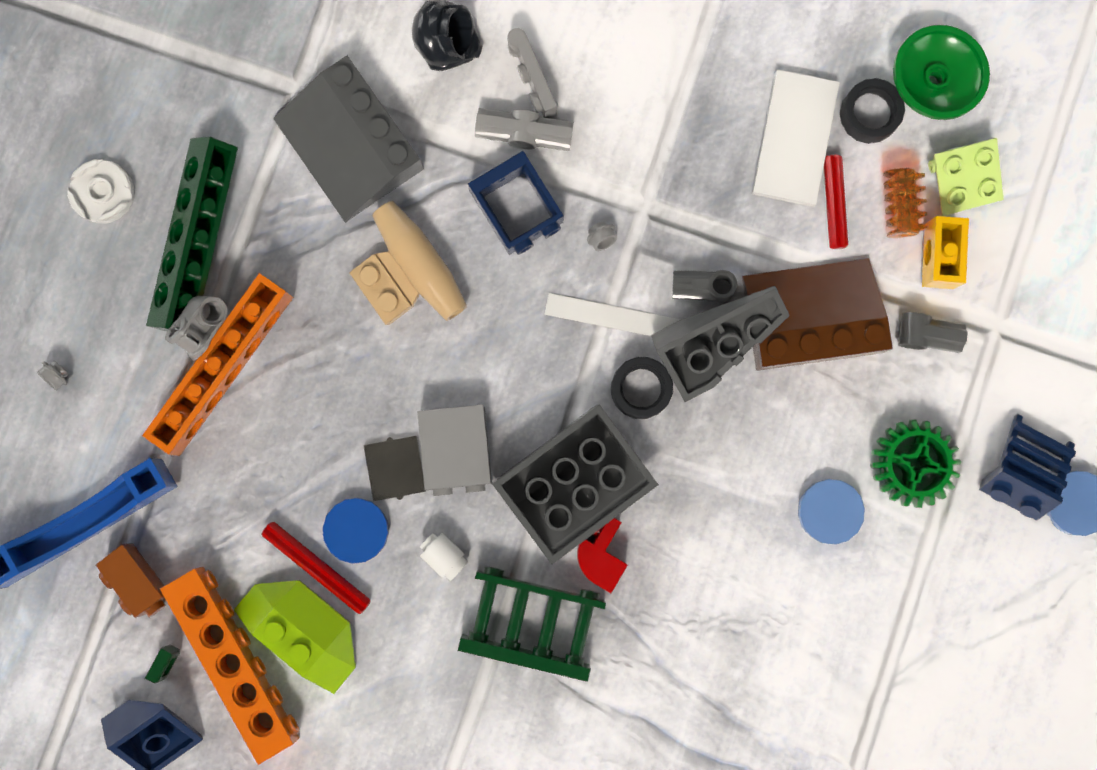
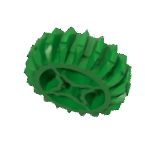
[870,419,962,508]

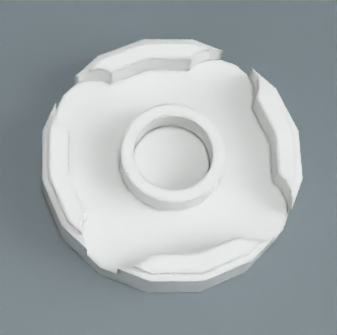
[67,159,134,224]

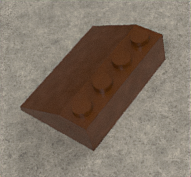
[742,258,893,371]

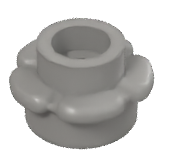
[587,222,617,251]
[37,361,69,390]

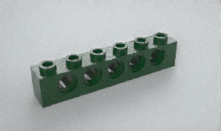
[146,137,238,332]

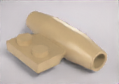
[349,201,467,325]

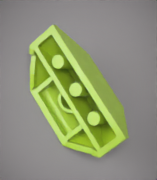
[234,580,356,694]

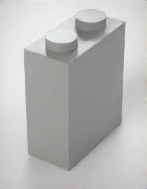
[417,405,492,496]

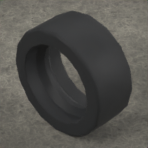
[840,78,905,144]
[611,357,673,419]

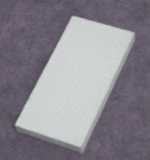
[752,69,840,207]

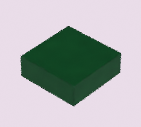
[145,644,180,684]

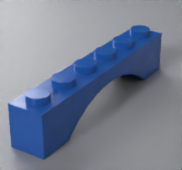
[0,458,178,589]

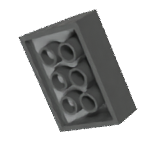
[273,55,424,223]
[492,405,659,565]

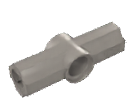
[475,108,574,151]

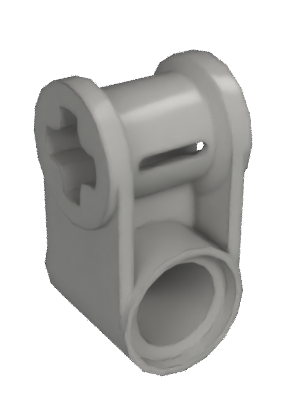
[165,296,227,360]

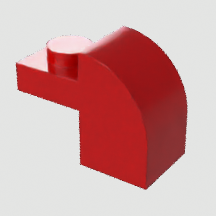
[577,518,628,593]

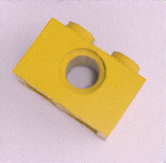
[922,216,969,289]

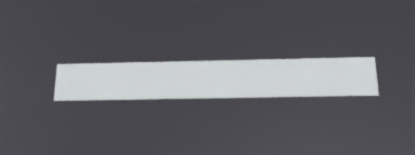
[544,293,681,336]

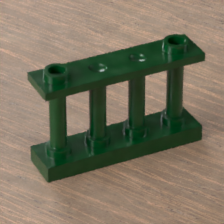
[457,566,606,682]

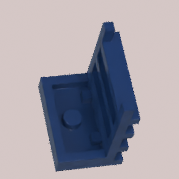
[979,414,1076,521]

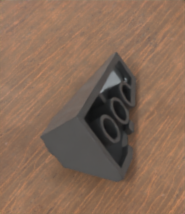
[651,286,790,402]

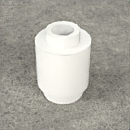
[420,533,469,582]

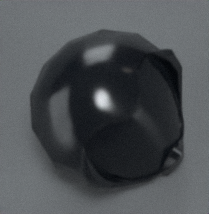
[412,0,483,71]

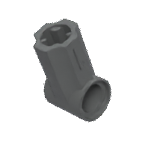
[672,270,738,303]
[898,312,968,353]

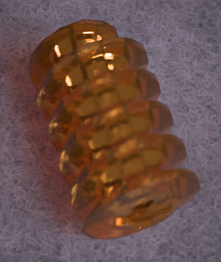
[883,168,928,238]

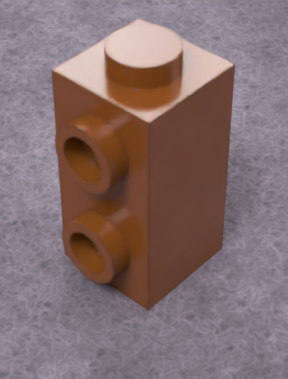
[96,543,166,618]

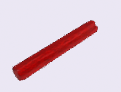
[261,522,371,614]

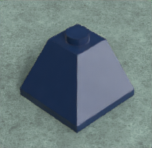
[101,700,203,770]

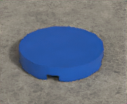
[323,498,389,564]

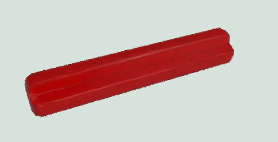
[824,155,848,249]

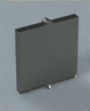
[363,436,427,501]

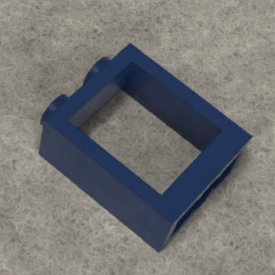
[468,151,564,255]

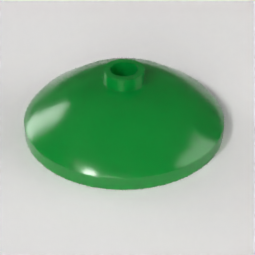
[893,25,990,120]

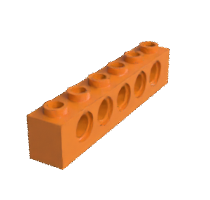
[142,273,294,456]
[160,567,299,765]

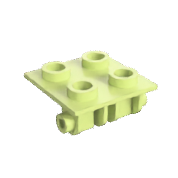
[928,138,1004,216]

